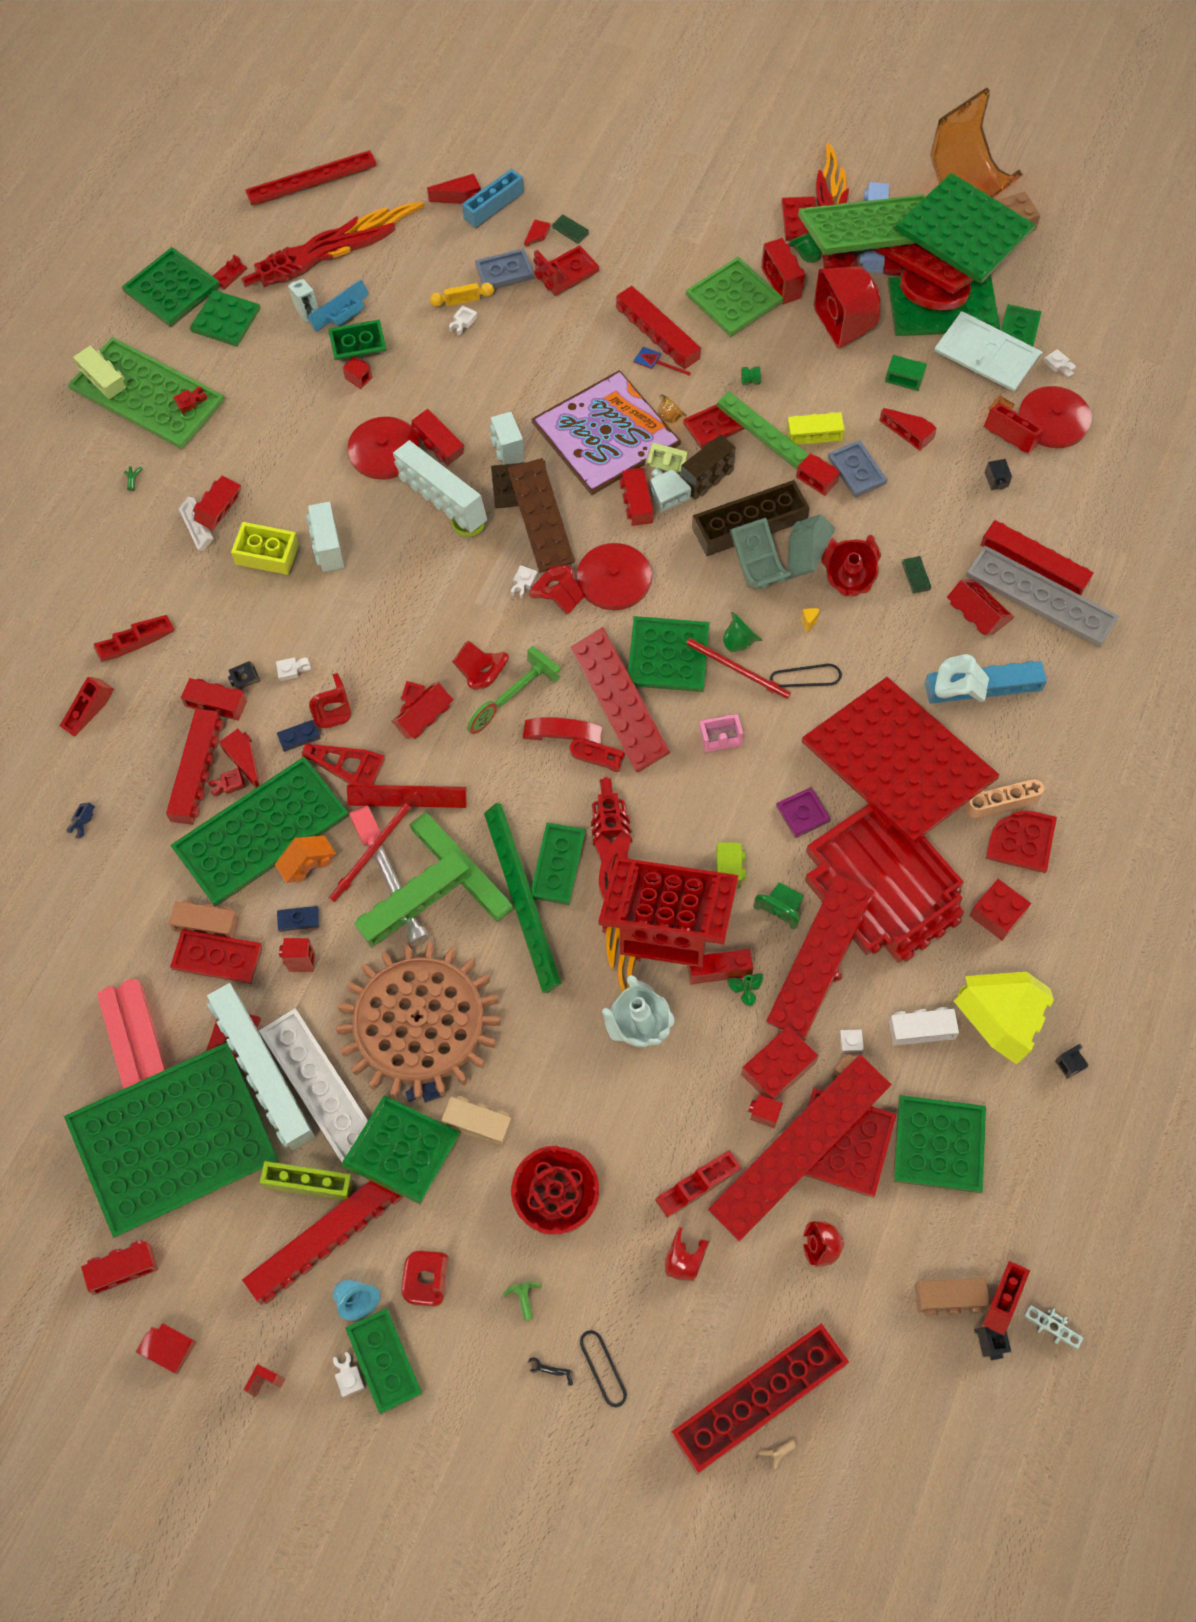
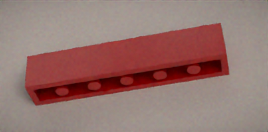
[616,285,701,370]
[980,520,1094,596]
[166,708,223,825]

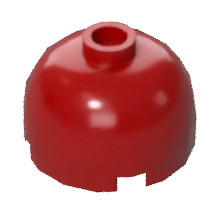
[803,1221,844,1267]

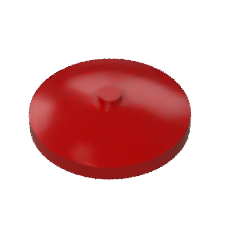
[900,269,971,310]
[1018,386,1092,448]
[347,416,420,480]
[577,543,652,610]

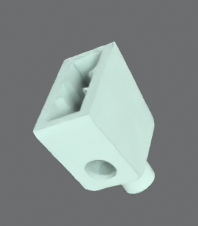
[288,279,318,323]
[650,468,691,513]

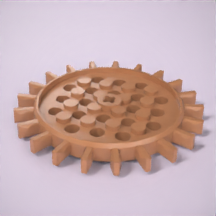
[336,942,501,1101]

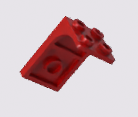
[533,245,599,296]

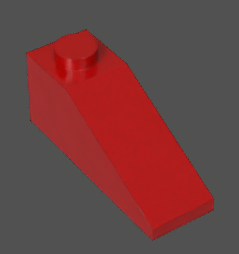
[427,173,481,204]
[879,408,937,451]
[60,677,114,736]
[219,728,260,788]

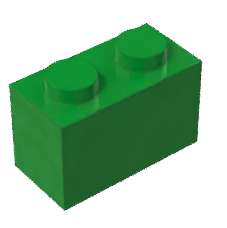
[885,355,927,391]

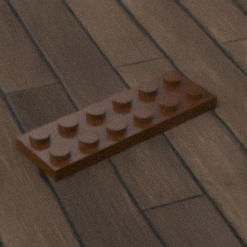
[507,458,575,573]

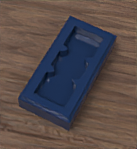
[277,906,320,932]

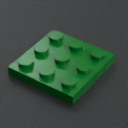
[190,289,261,347]

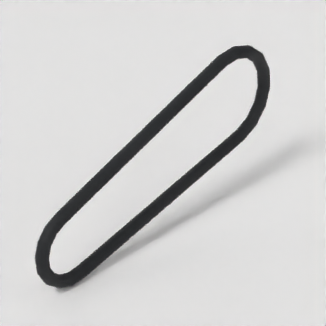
[770,663,842,687]

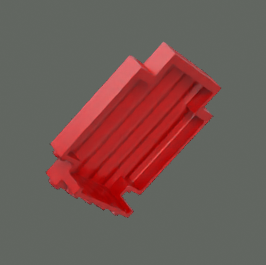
[805,804,964,963]

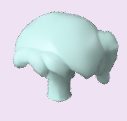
[602,975,675,1048]

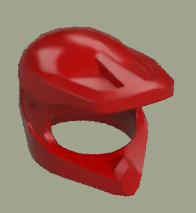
[664,1227,709,1281]

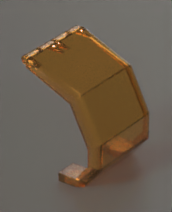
[930,88,1023,198]

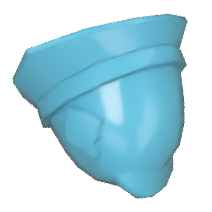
[332,1279,381,1321]

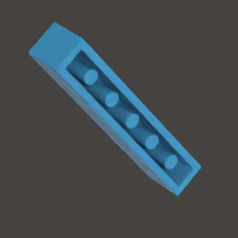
[924,661,1047,704]

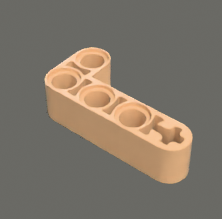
[964,779,1044,818]

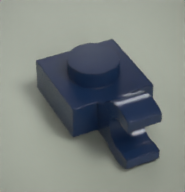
[67,802,95,838]
[406,1082,444,1103]

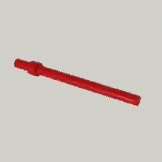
[686,638,791,699]
[328,803,411,902]

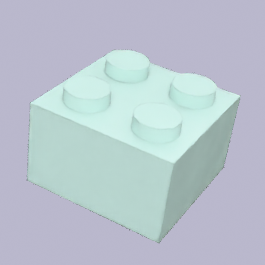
[489,412,524,464]

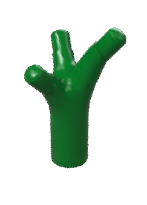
[124,466,142,491]

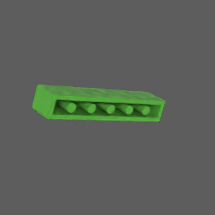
[354,850,471,948]

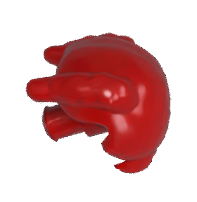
[821,535,881,597]

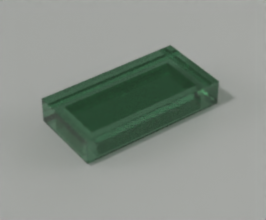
[552,214,589,244]
[902,556,932,594]

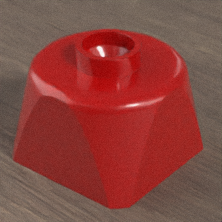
[813,266,880,348]

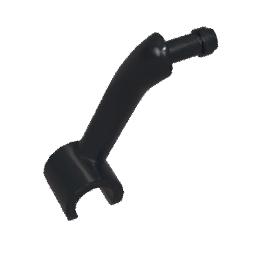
[528,1357,573,1386]

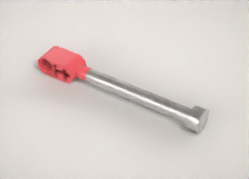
[349,805,429,946]

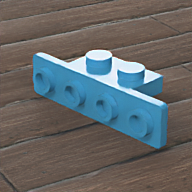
[308,280,369,331]

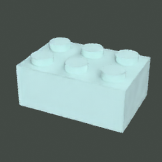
[306,501,345,572]

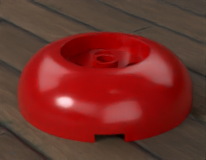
[511,1146,599,1235]

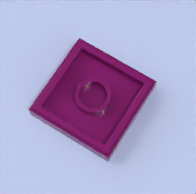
[776,787,831,838]

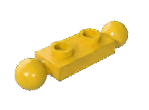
[430,283,494,307]

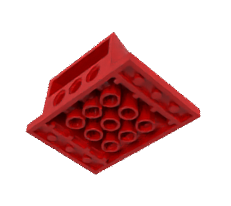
[598,857,739,968]

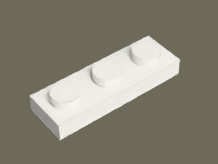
[179,497,213,551]

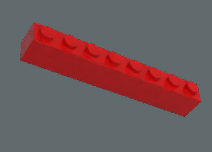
[242,1180,403,1305]

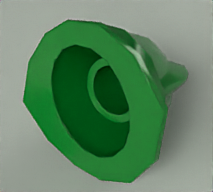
[788,232,821,262]
[723,611,763,652]

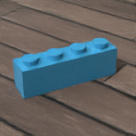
[462,168,524,228]

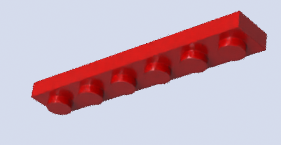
[346,785,467,808]

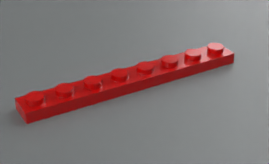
[245,150,377,206]

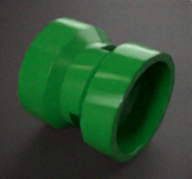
[741,366,761,385]

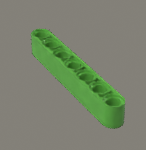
[409,812,514,922]

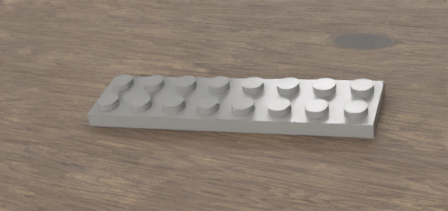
[966,546,1119,647]

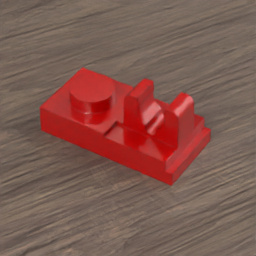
[212,254,248,290]

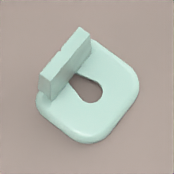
[935,654,989,702]

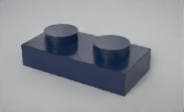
[277,720,321,752]

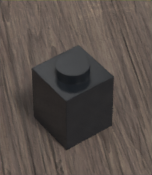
[985,459,1012,490]

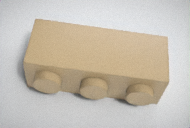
[441,1096,512,1147]

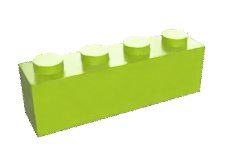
[260,1161,354,1201]

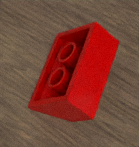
[947,580,1015,635]

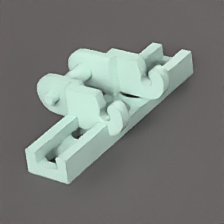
[1023,1305,1083,1350]

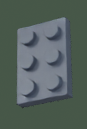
[475,248,534,288]
[828,440,887,498]

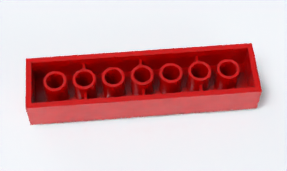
[671,1323,849,1475]

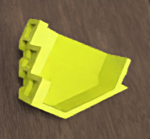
[954,972,1054,1065]

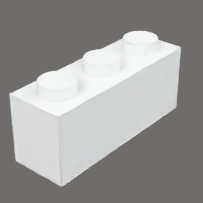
[889,1007,959,1046]

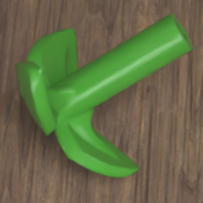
[503,1281,541,1321]

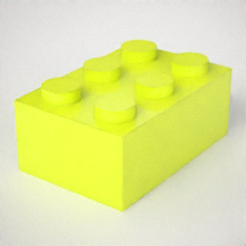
[231,522,299,575]

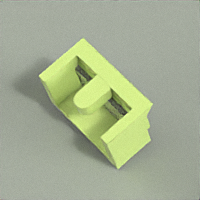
[645,442,687,474]

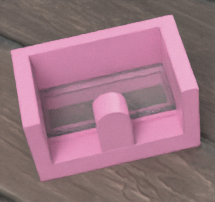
[699,714,743,753]

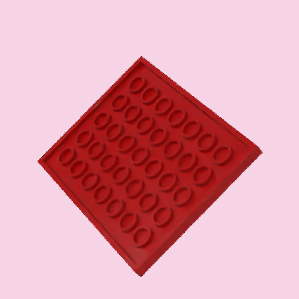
[801,677,1000,844]

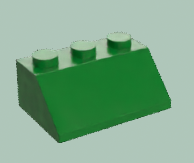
[328,319,387,360]

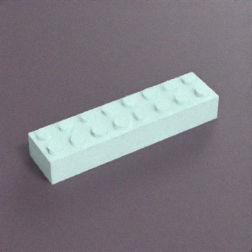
[207,983,316,1150]

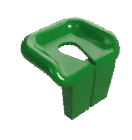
[753,882,804,929]

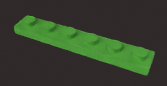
[716,391,809,469]

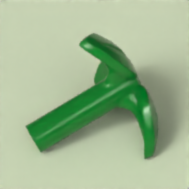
[727,973,763,1006]

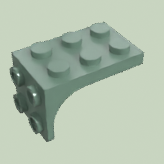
[730,518,791,590]

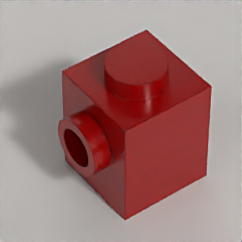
[343,357,372,389]
[748,1094,783,1129]

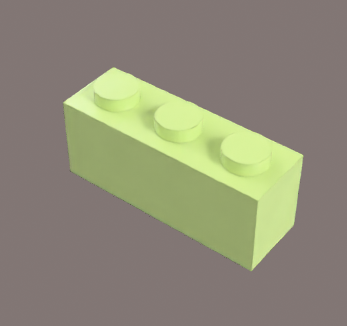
[73,346,126,399]

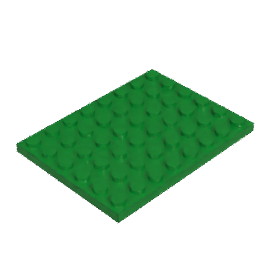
[64,1042,279,1238]

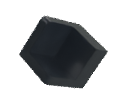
[1055,1043,1088,1079]

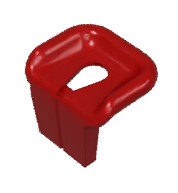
[529,565,584,614]
[452,641,509,690]
[309,673,352,728]
[401,1251,449,1307]

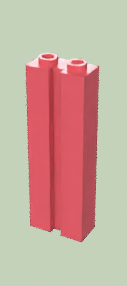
[97,979,167,1089]

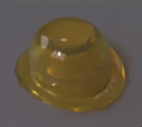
[657,394,687,423]

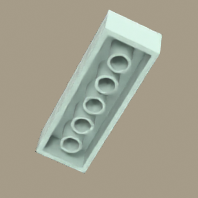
[393,440,487,533]

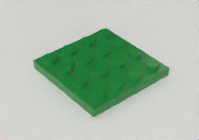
[122,247,220,327]
[628,616,709,692]
[342,1095,461,1205]
[893,1095,986,1193]

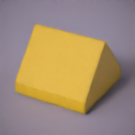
[801,608,820,632]

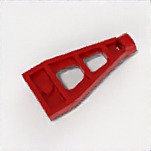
[302,743,385,785]

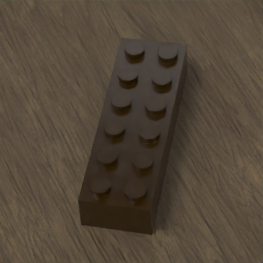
[692,480,810,556]

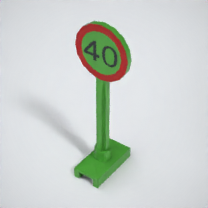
[467,646,561,734]

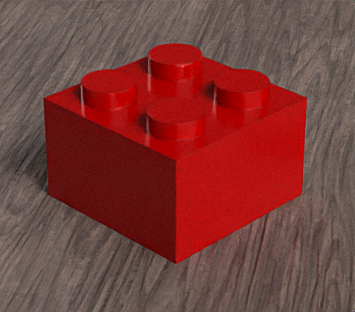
[969,879,1032,941]

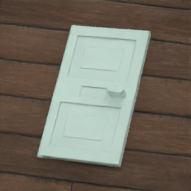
[934,311,1043,392]

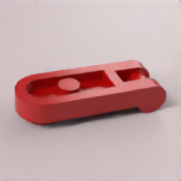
[570,739,625,772]

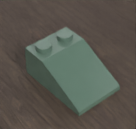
[788,514,835,579]

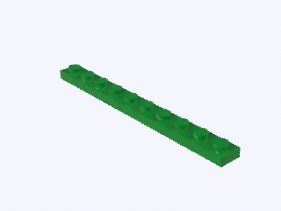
[484,803,562,993]

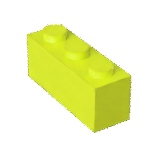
[786,412,845,445]

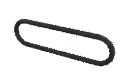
[580,1330,627,1407]

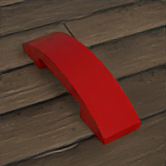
[523,717,602,744]

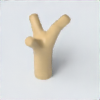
[759,1440,797,1469]

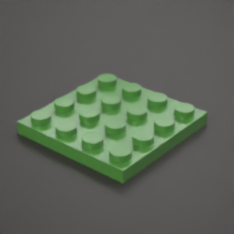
[686,257,783,337]

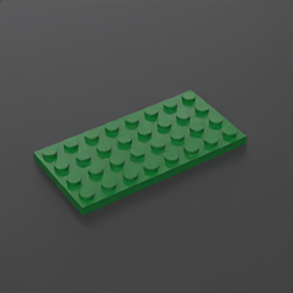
[170,757,349,907]

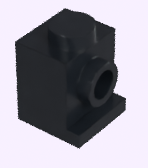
[228,661,261,689]
[974,1327,1012,1361]

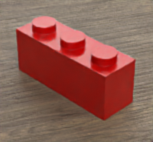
[983,403,1045,453]
[411,408,464,466]
[619,467,653,526]
[193,475,241,530]
[181,678,247,721]
[391,682,453,739]
[687,949,754,985]
[81,1240,158,1295]
[982,1260,1030,1335]

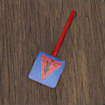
[633,346,691,376]

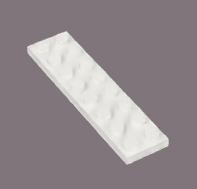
[259,1008,368,1171]

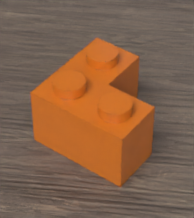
[275,835,336,883]

